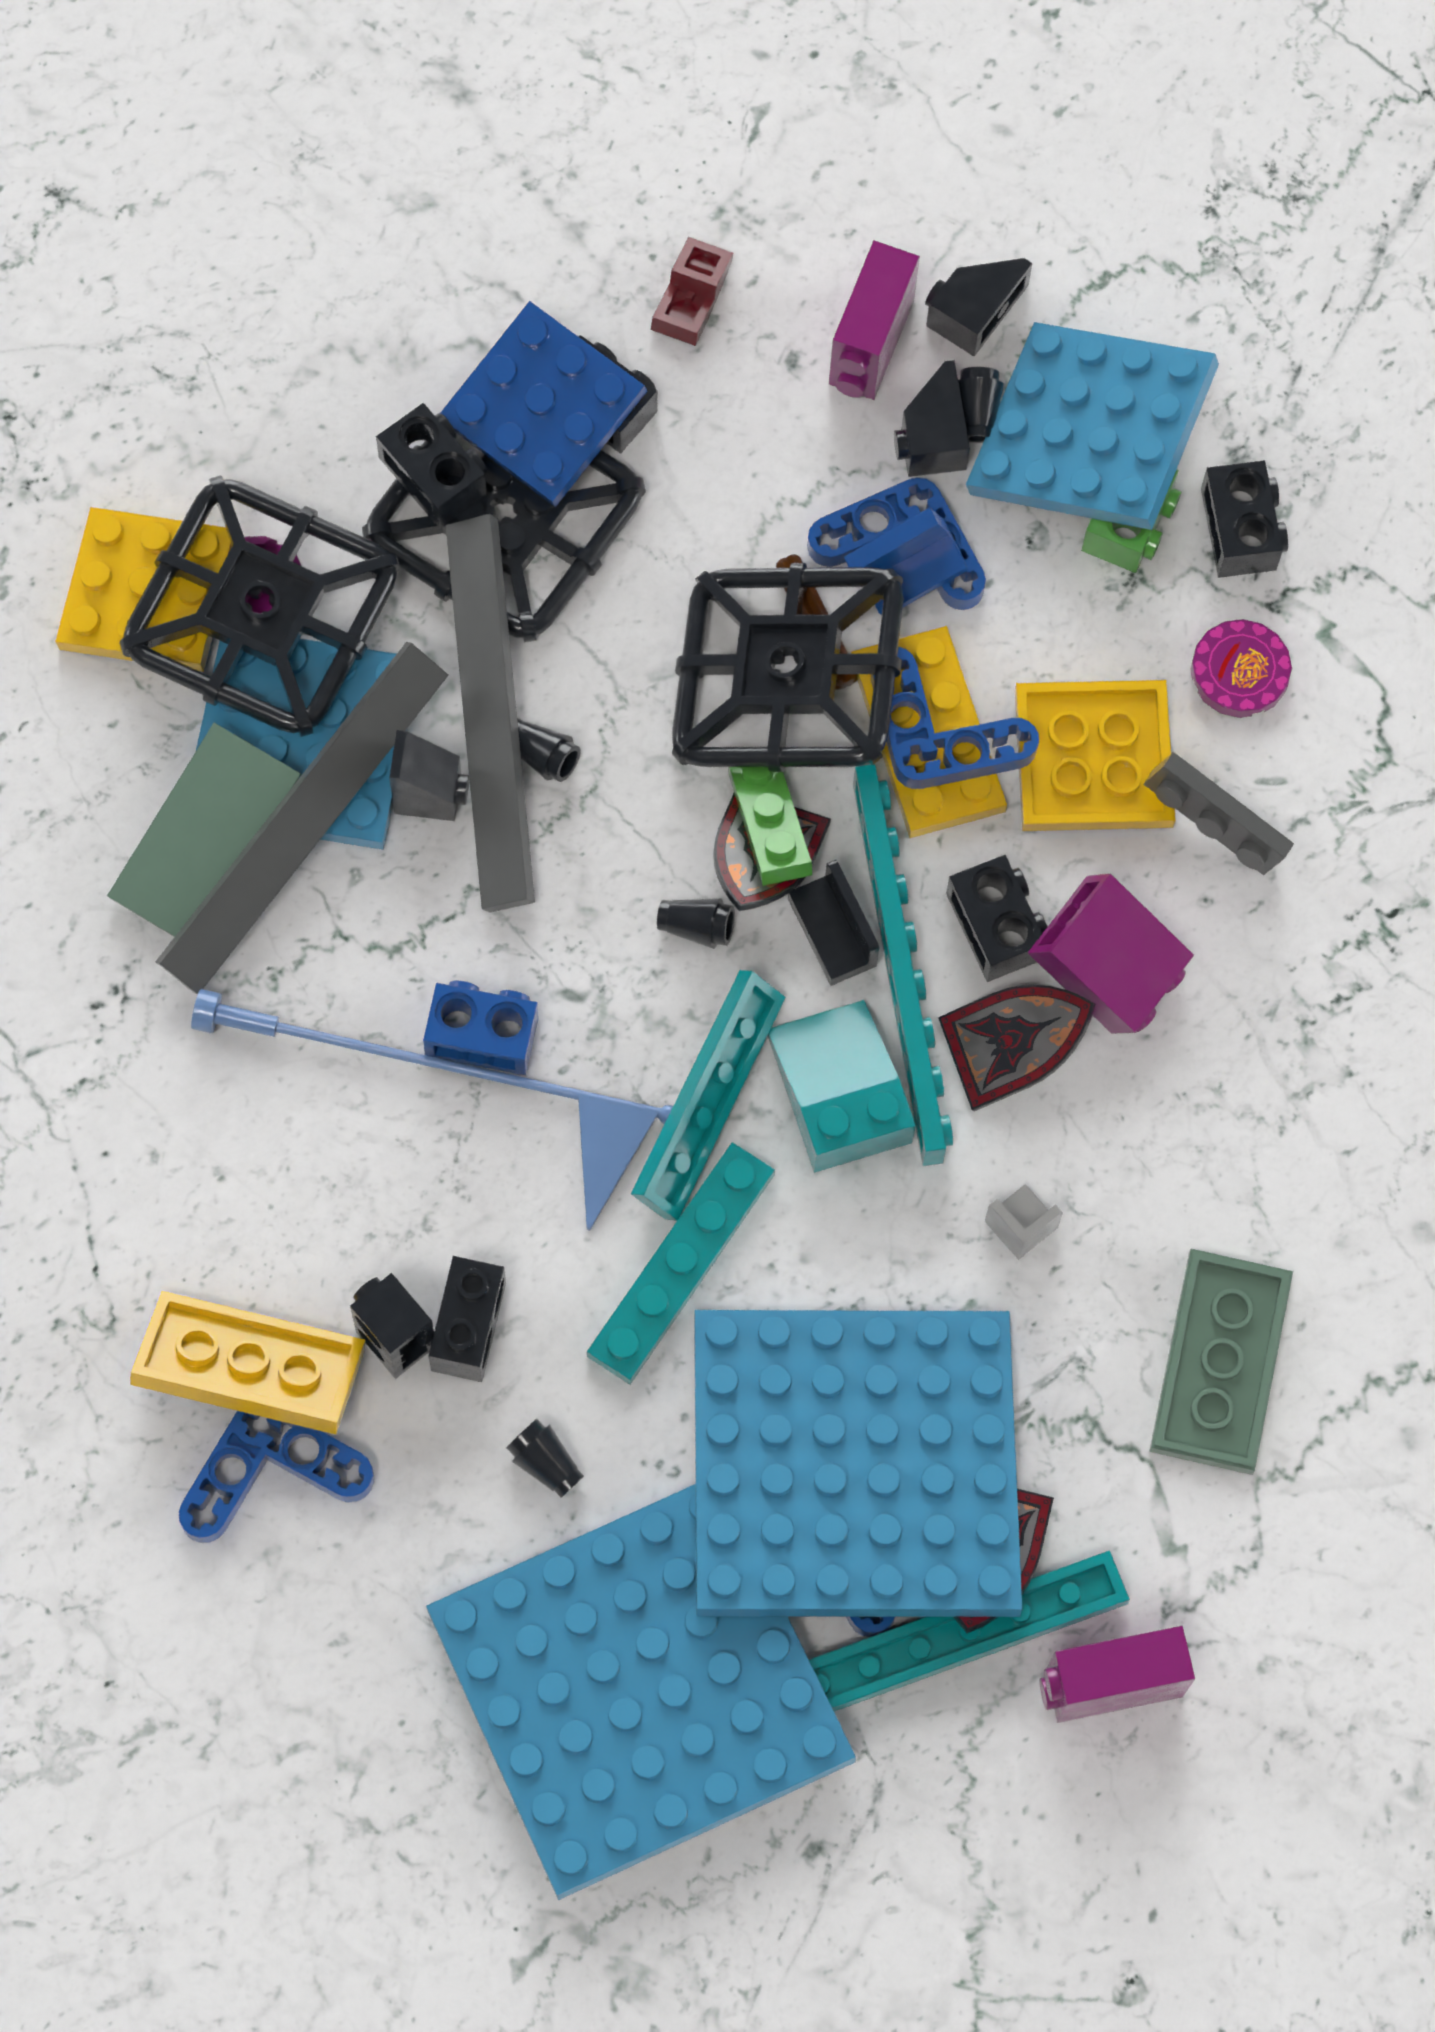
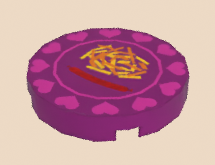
[1190,619,1292,718]

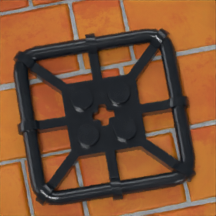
[362,441,646,643]
[119,475,401,737]
[672,563,904,772]

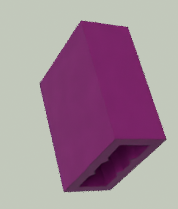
[829,240,920,400]
[1028,873,1194,1034]
[1039,1625,1195,1723]

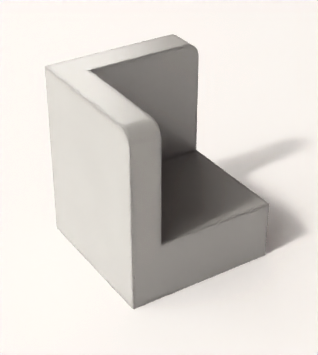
[985,1184,1063,1260]

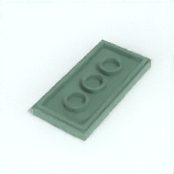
[107,723,301,937]
[1149,1249,1293,1475]

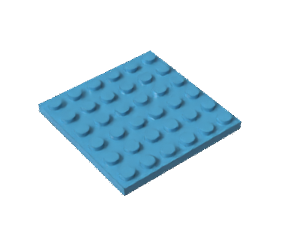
[694,1310,1022,1617]
[426,1484,856,1900]

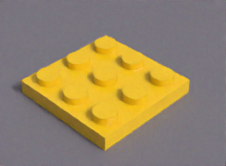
[55,507,232,672]
[1014,680,1176,831]

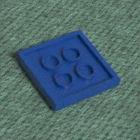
[440,301,647,507]

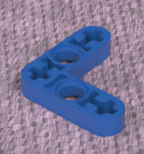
[807,477,986,610]
[871,647,1039,789]
[179,1411,374,1543]

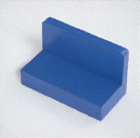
[844,507,968,615]

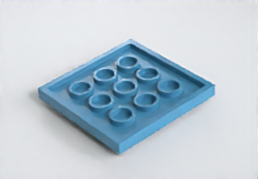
[966,322,1219,530]
[196,638,408,850]

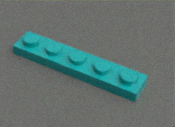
[631,970,786,1221]
[586,1142,775,1385]

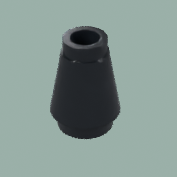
[958,367,1004,443]
[517,718,581,782]
[657,898,735,949]
[506,1419,584,1498]

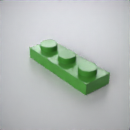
[728,767,813,886]

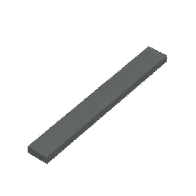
[446,514,535,913]
[155,642,449,995]

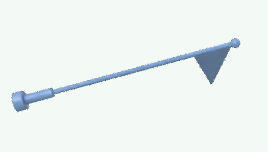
[191,989,673,1230]

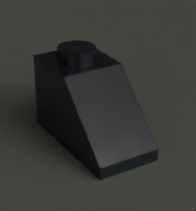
[925,258,1032,356]
[894,360,970,477]
[389,730,469,821]

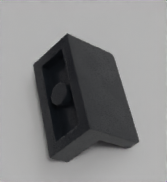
[788,860,880,986]

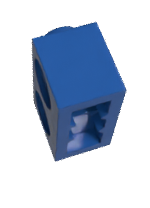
[423,980,538,1076]

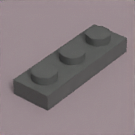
[1143,752,1294,875]

